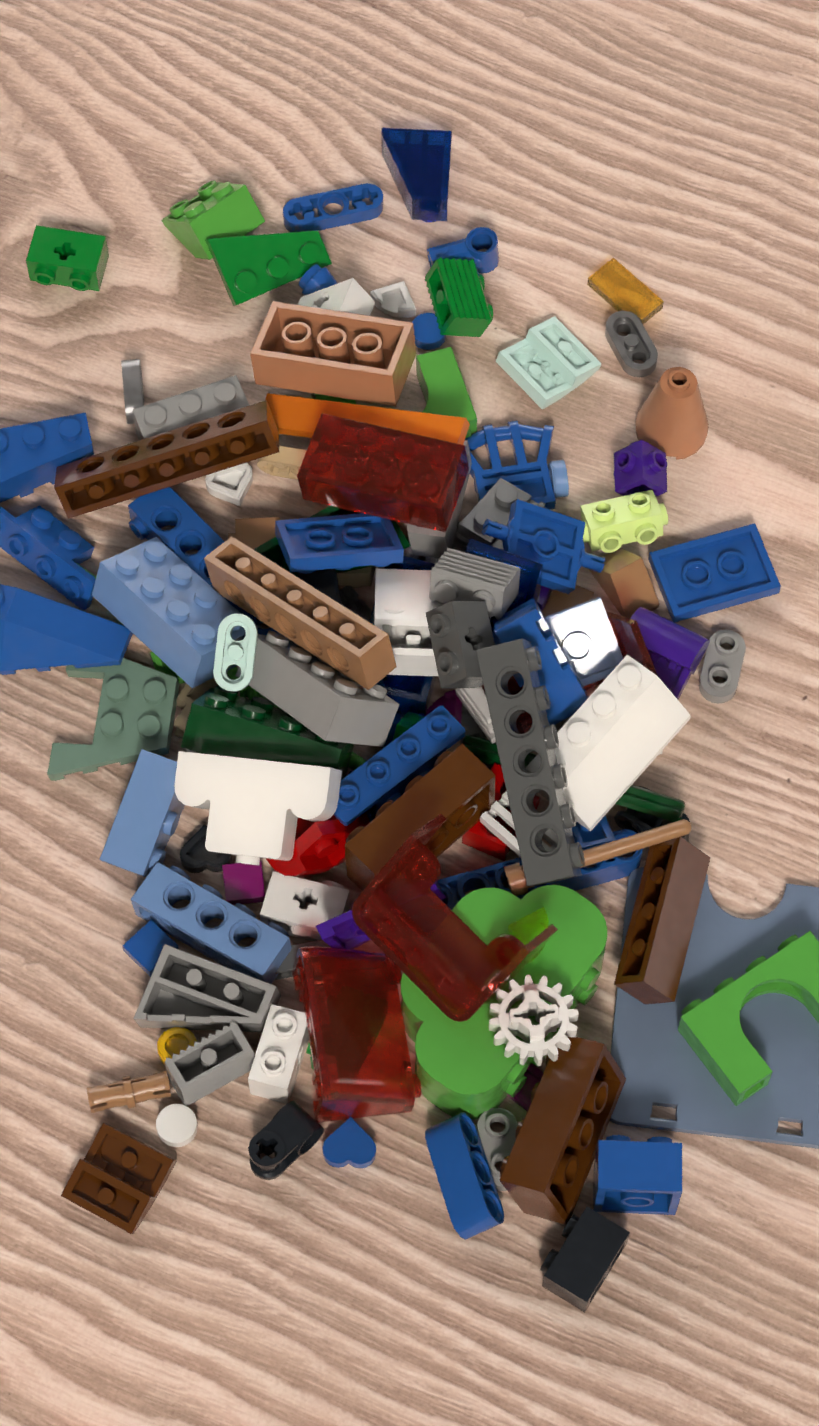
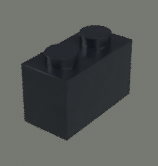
[540,1207,630,1313]

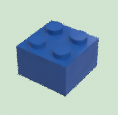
[593,1135,682,1215]

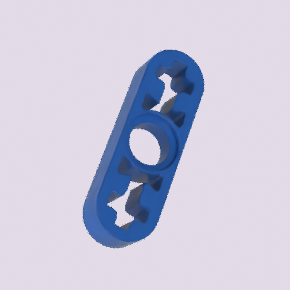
[283,183,383,232]

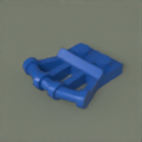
[465,420,556,510]

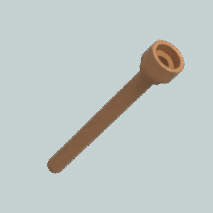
[504,819,692,896]

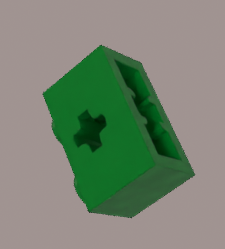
[26,225,109,291]

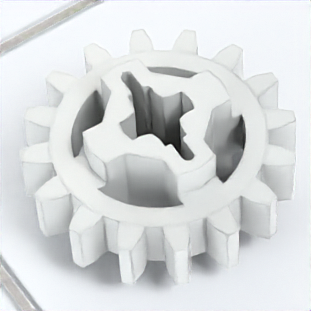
[488,975,579,1066]

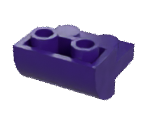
[619,607,710,700]

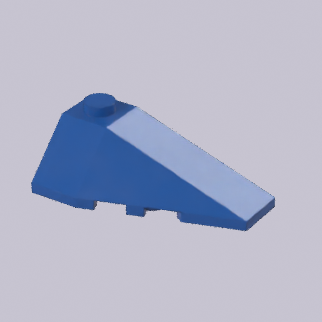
[0,584,133,675]

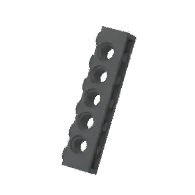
[476,639,585,886]

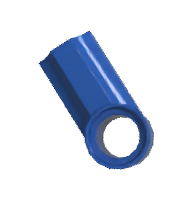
[427,227,499,274]

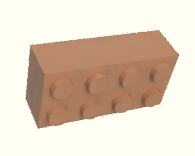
[250,301,417,407]

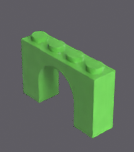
[311,347,477,462]
[678,931,819,1106]

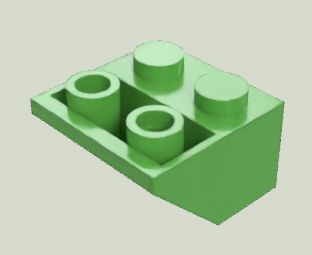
[162,180,265,260]

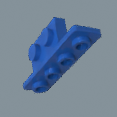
[0,505,96,610]
[333,706,465,826]

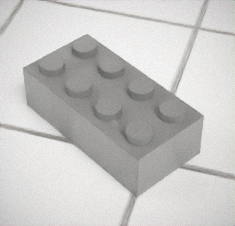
[235,631,399,747]

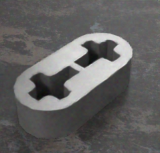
[121,359,144,424]

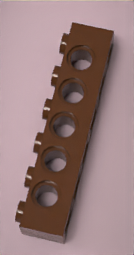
[54,400,279,519]

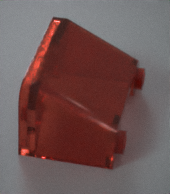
[292,946,421,1123]

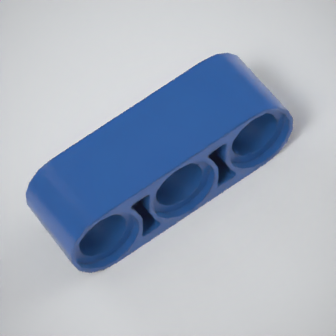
[425,1112,504,1240]

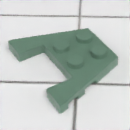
[47,658,180,781]

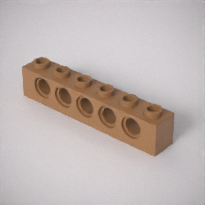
[204,536,397,690]

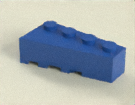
[0,412,94,503]

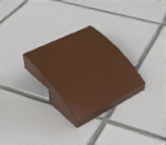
[61,1123,177,1234]

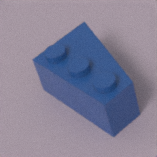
[492,598,589,725]

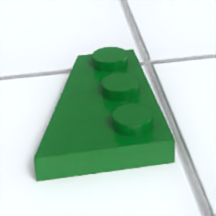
[205,230,332,306]

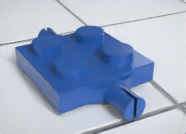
[482,499,605,594]

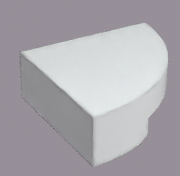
[370,281,416,318]

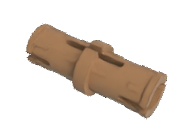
[86,1071,172,1113]

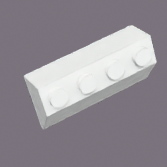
[526,655,691,832]

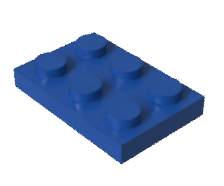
[275,511,404,574]
[648,523,781,623]

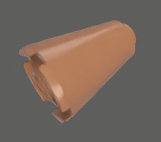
[636,367,709,460]

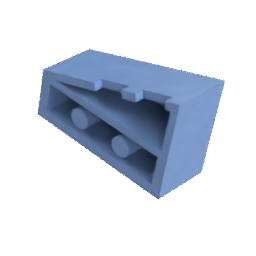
[99,749,185,877]

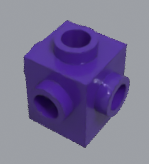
[614,440,667,497]

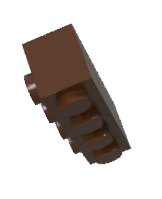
[614,837,710,1004]

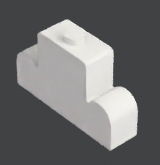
[174,751,342,865]

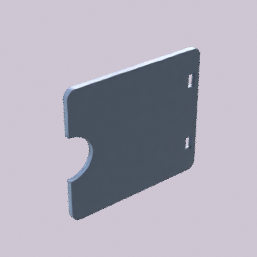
[610,867,819,1149]

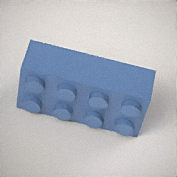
[92,537,246,688]

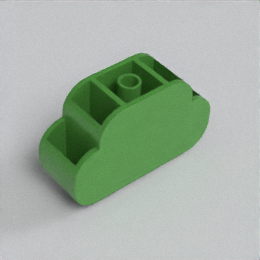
[401,885,607,1120]

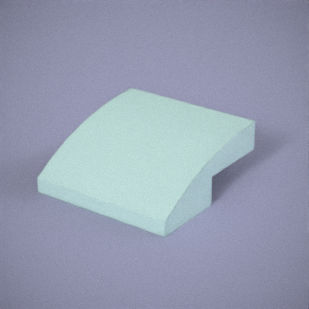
[495,316,602,409]

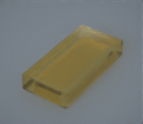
[587,257,664,324]

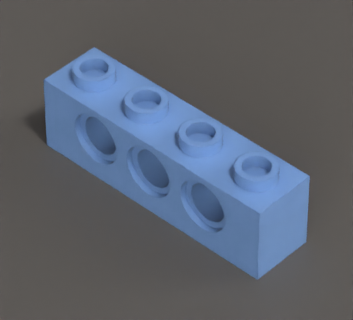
[131,862,292,984]

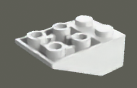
[374,568,445,676]

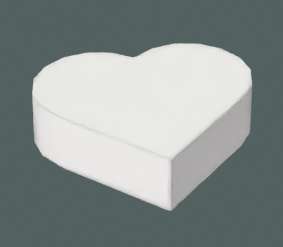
[205,463,253,506]

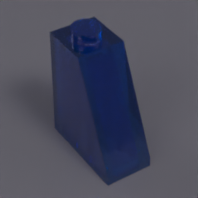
[381,128,452,222]

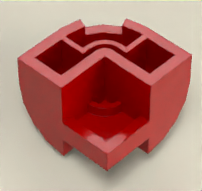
[266,812,370,876]

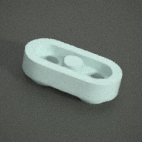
[213,613,258,692]

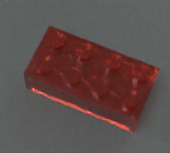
[297,413,469,532]

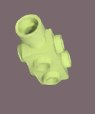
[580,490,668,553]

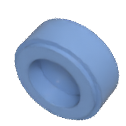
[548,460,569,498]

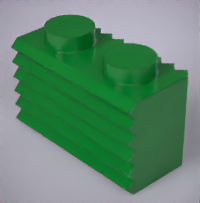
[425,257,494,337]

